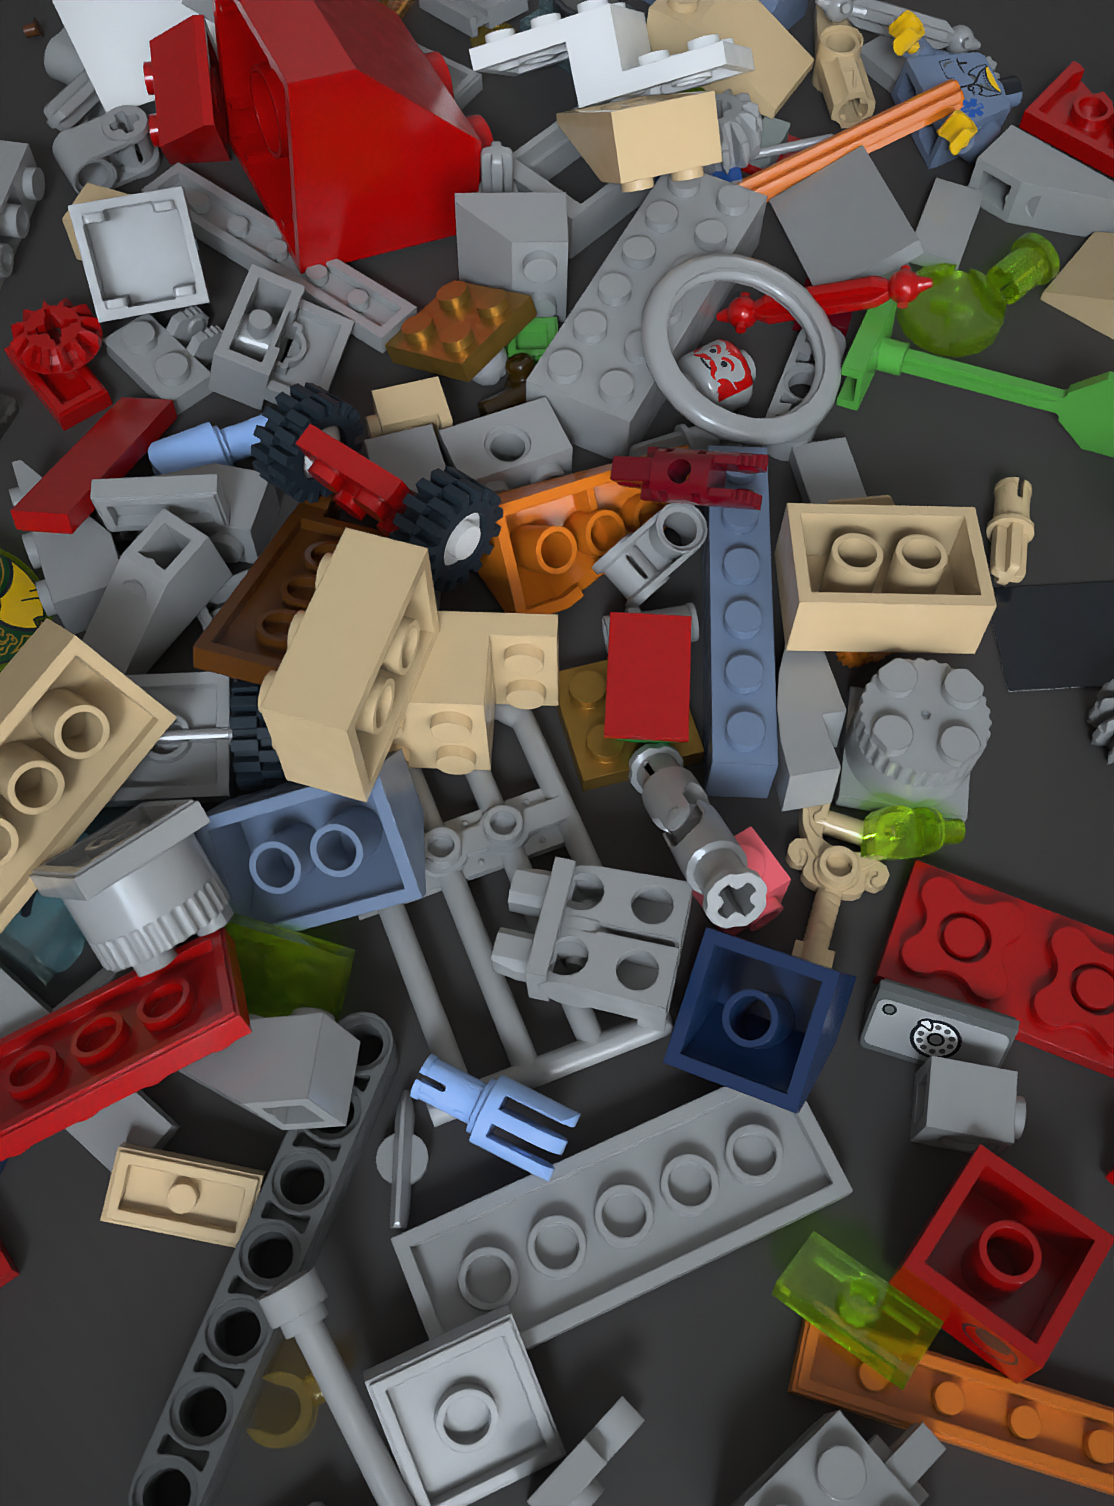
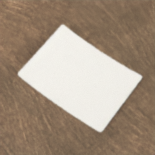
[52,0,217,113]

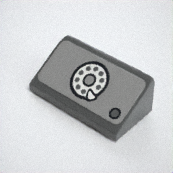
[858,978,1020,1068]

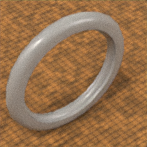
[641,253,841,446]

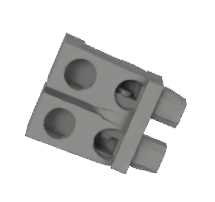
[491,857,693,1033]

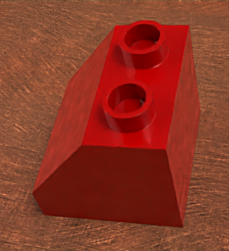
[212,0,494,274]

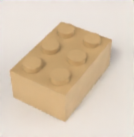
[774,503,997,654]
[258,528,440,803]

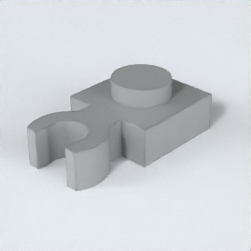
[527,1396,645,1506]

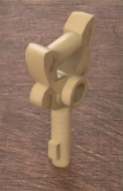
[785,803,904,968]

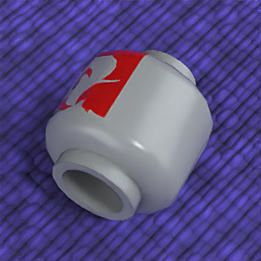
[677,339,756,412]

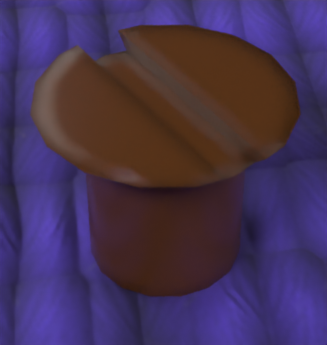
[22,17,44,38]

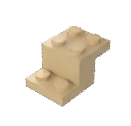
[388,611,559,775]

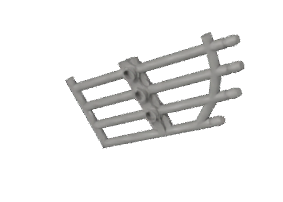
[358,704,675,1128]

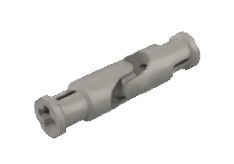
[628,742,767,928]

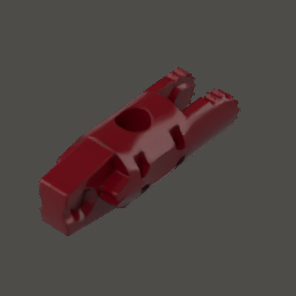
[610,446,769,510]

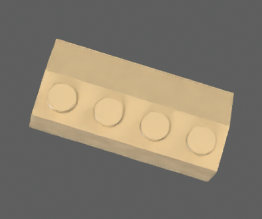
[0,618,177,934]

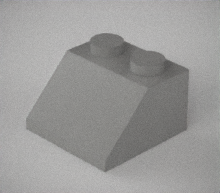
[455,192,568,322]

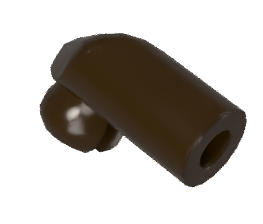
[477,353,535,417]

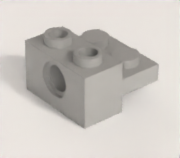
[208,264,355,410]

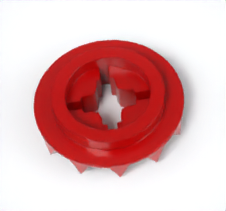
[10,297,103,375]

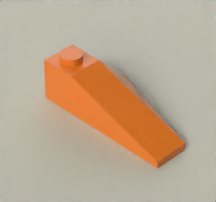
[477,445,695,614]

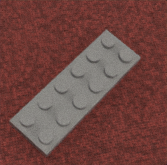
[391,1086,853,1351]

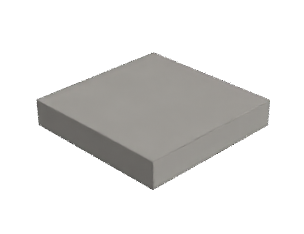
[363,1304,567,1506]

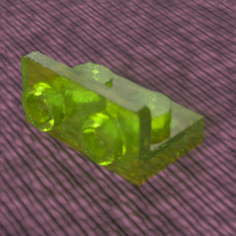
[224,913,356,1023]

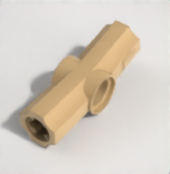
[811,5,876,129]

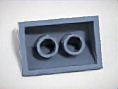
[196,748,426,947]

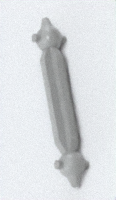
[815,0,981,54]

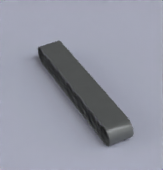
[128,1012,399,1506]

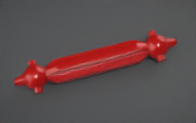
[716,265,933,334]

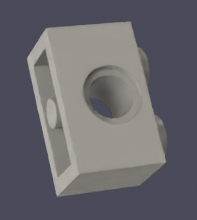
[438,397,573,494]

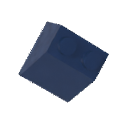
[663,927,857,1113]

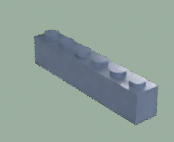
[701,445,778,798]

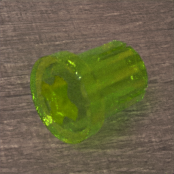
[986,232,1060,305]

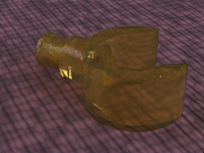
[246,1372,326,1449]

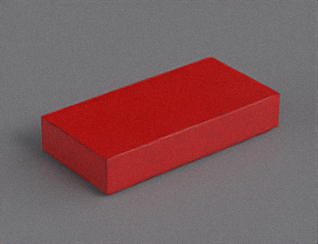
[4,328,113,431]

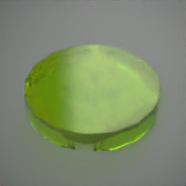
[897,263,1006,357]

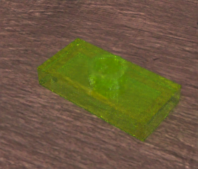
[771,1231,944,1391]

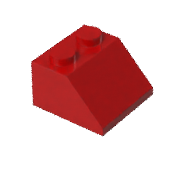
[143,15,231,165]

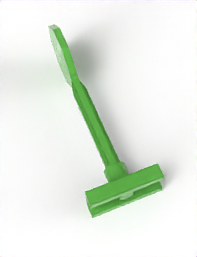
[836,299,1114,458]

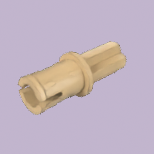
[986,477,1035,585]

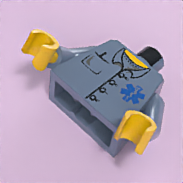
[887,10,1023,169]

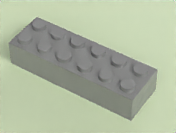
[526,173,767,460]

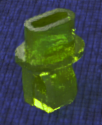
[861,805,966,861]

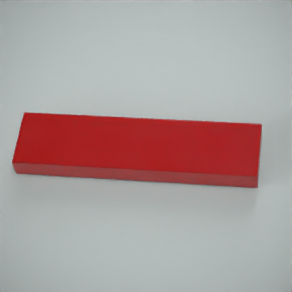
[10,397,177,534]

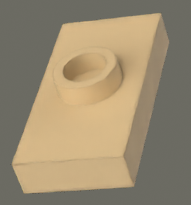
[100,1142,267,1248]

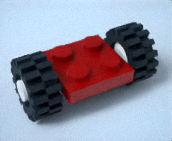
[251,382,503,592]

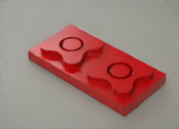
[872,860,1114,1078]
[0,926,252,1162]

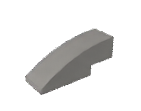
[774,648,847,812]

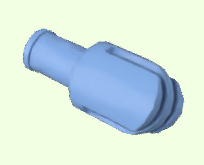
[148,413,268,476]
[410,1054,581,1182]

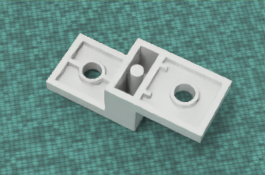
[469,0,755,108]

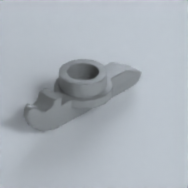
[376,1090,429,1228]

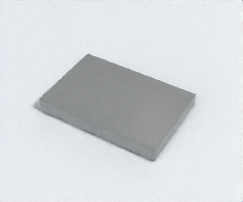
[769,145,924,286]

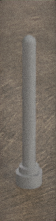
[257,1266,416,1506]

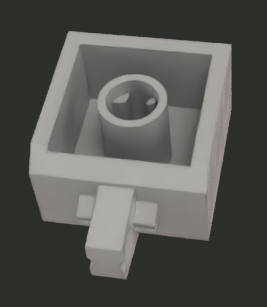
[730,1410,946,1506]

